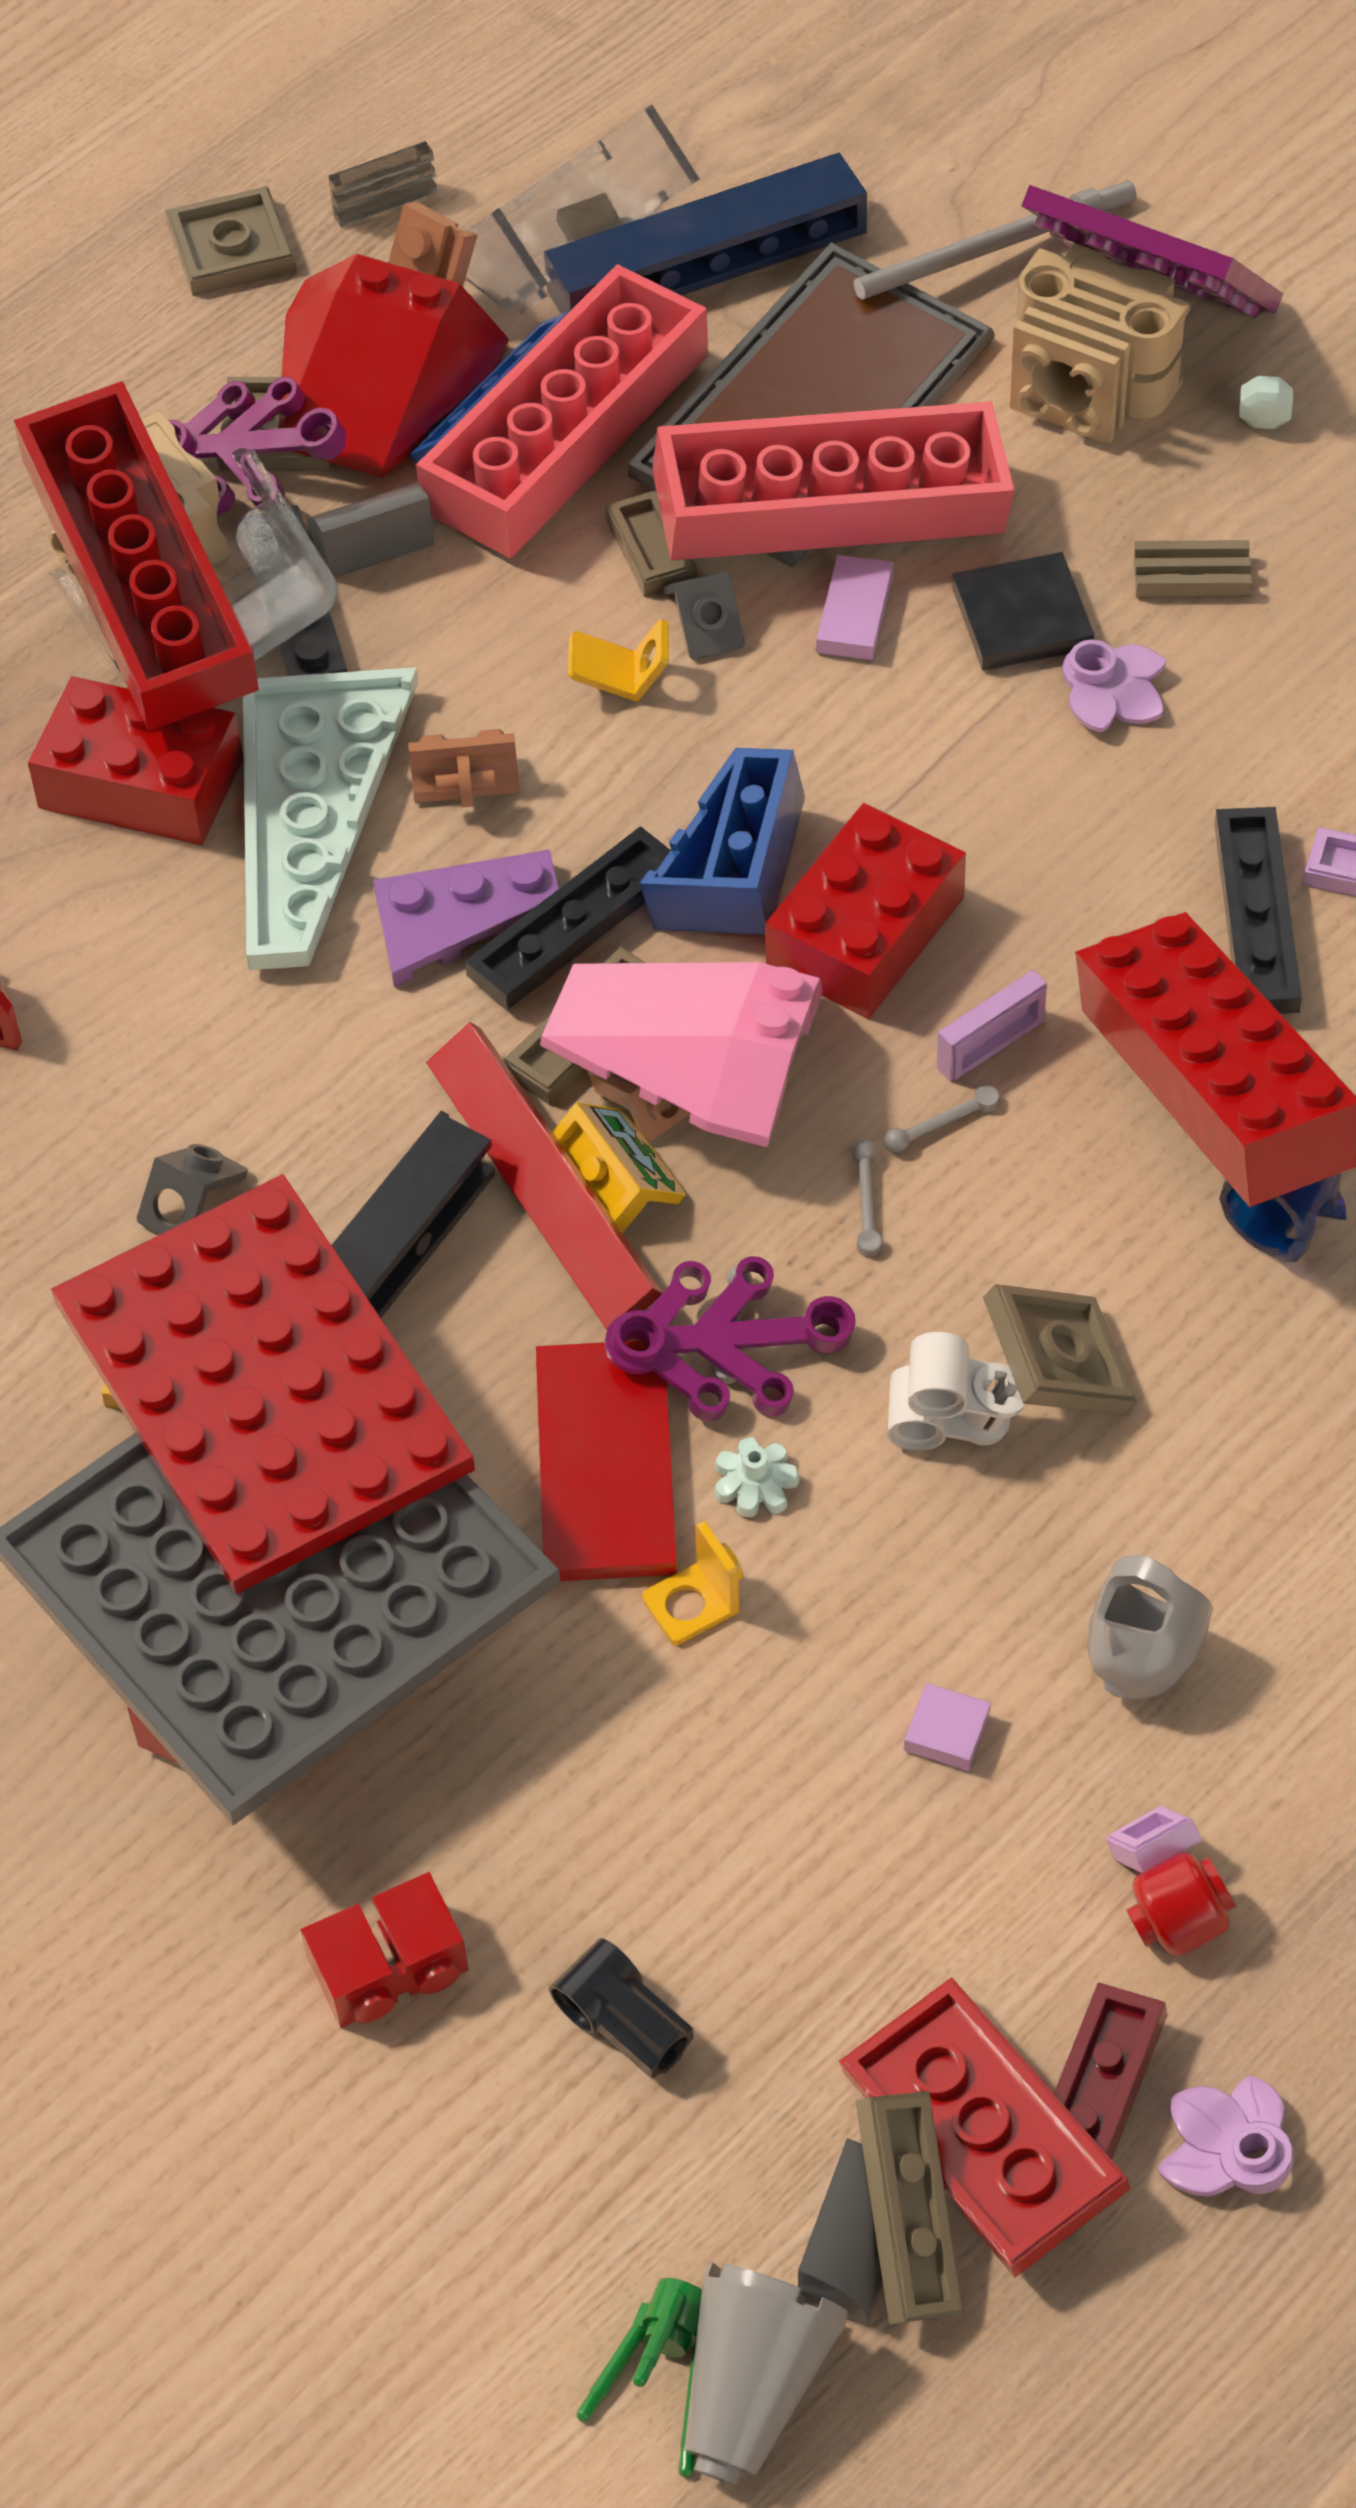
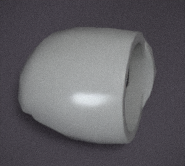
[1087,1555,1213,1700]

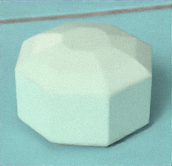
[1239,376,1293,430]

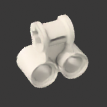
[887,1332,1026,1450]

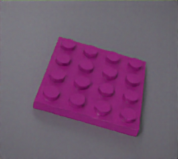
[1021,184,1283,318]

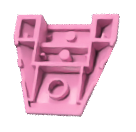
[540,962,823,1147]

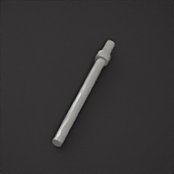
[854,180,1137,299]

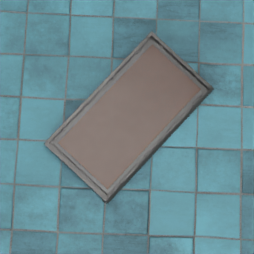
[628,243,995,567]

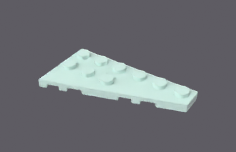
[243,667,418,970]

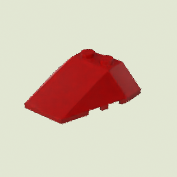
[278,254,509,478]

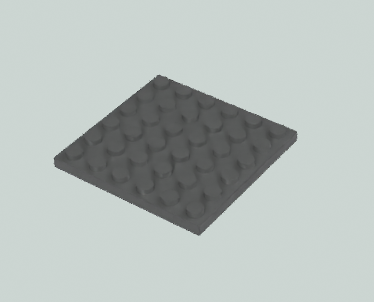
[0,1433,560,1826]

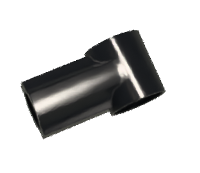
[549,1938,694,2079]

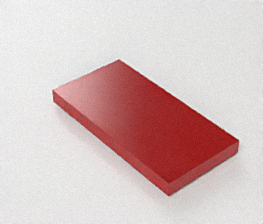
[536,1340,677,1582]
[839,1977,1130,2278]

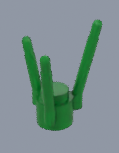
[576,2278,702,2478]

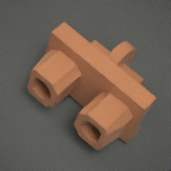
[408,729,520,808]

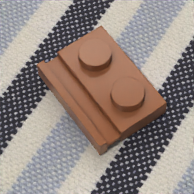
[388,202,478,286]

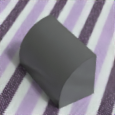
[308,483,434,579]
[798,2138,883,2326]

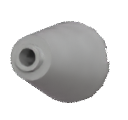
[684,2262,848,2486]

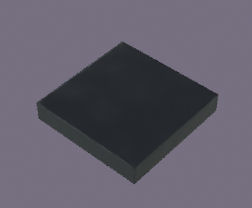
[952,552,1095,671]

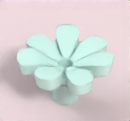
[714,1437,800,1517]

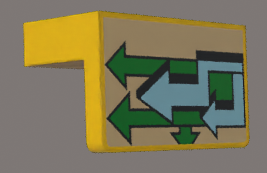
[553,1102,686,1234]

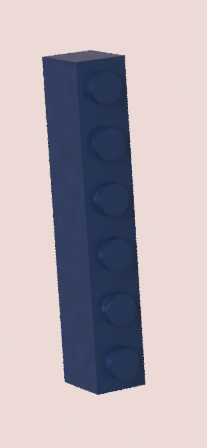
[544,152,867,314]

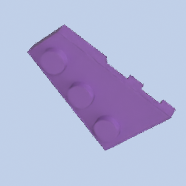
[373,849,559,988]

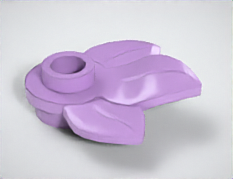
[1062,640,1167,732]
[1158,2075,1294,2197]

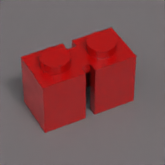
[300,1871,469,2028]

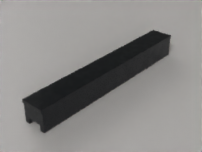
[332,1110,495,1318]

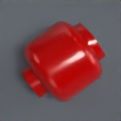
[1126,1851,1236,1957]

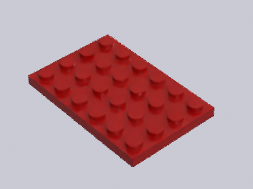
[51,1174,475,1595]

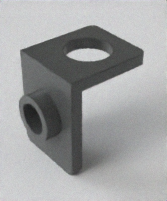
[664,571,745,659]
[137,1144,248,1235]

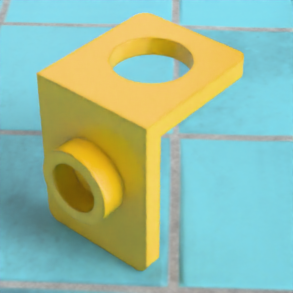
[568,619,669,702]
[642,1521,744,1646]

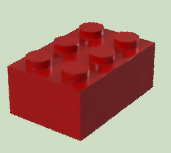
[28,676,243,846]
[765,802,966,1020]

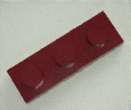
[1054,1982,1168,2160]

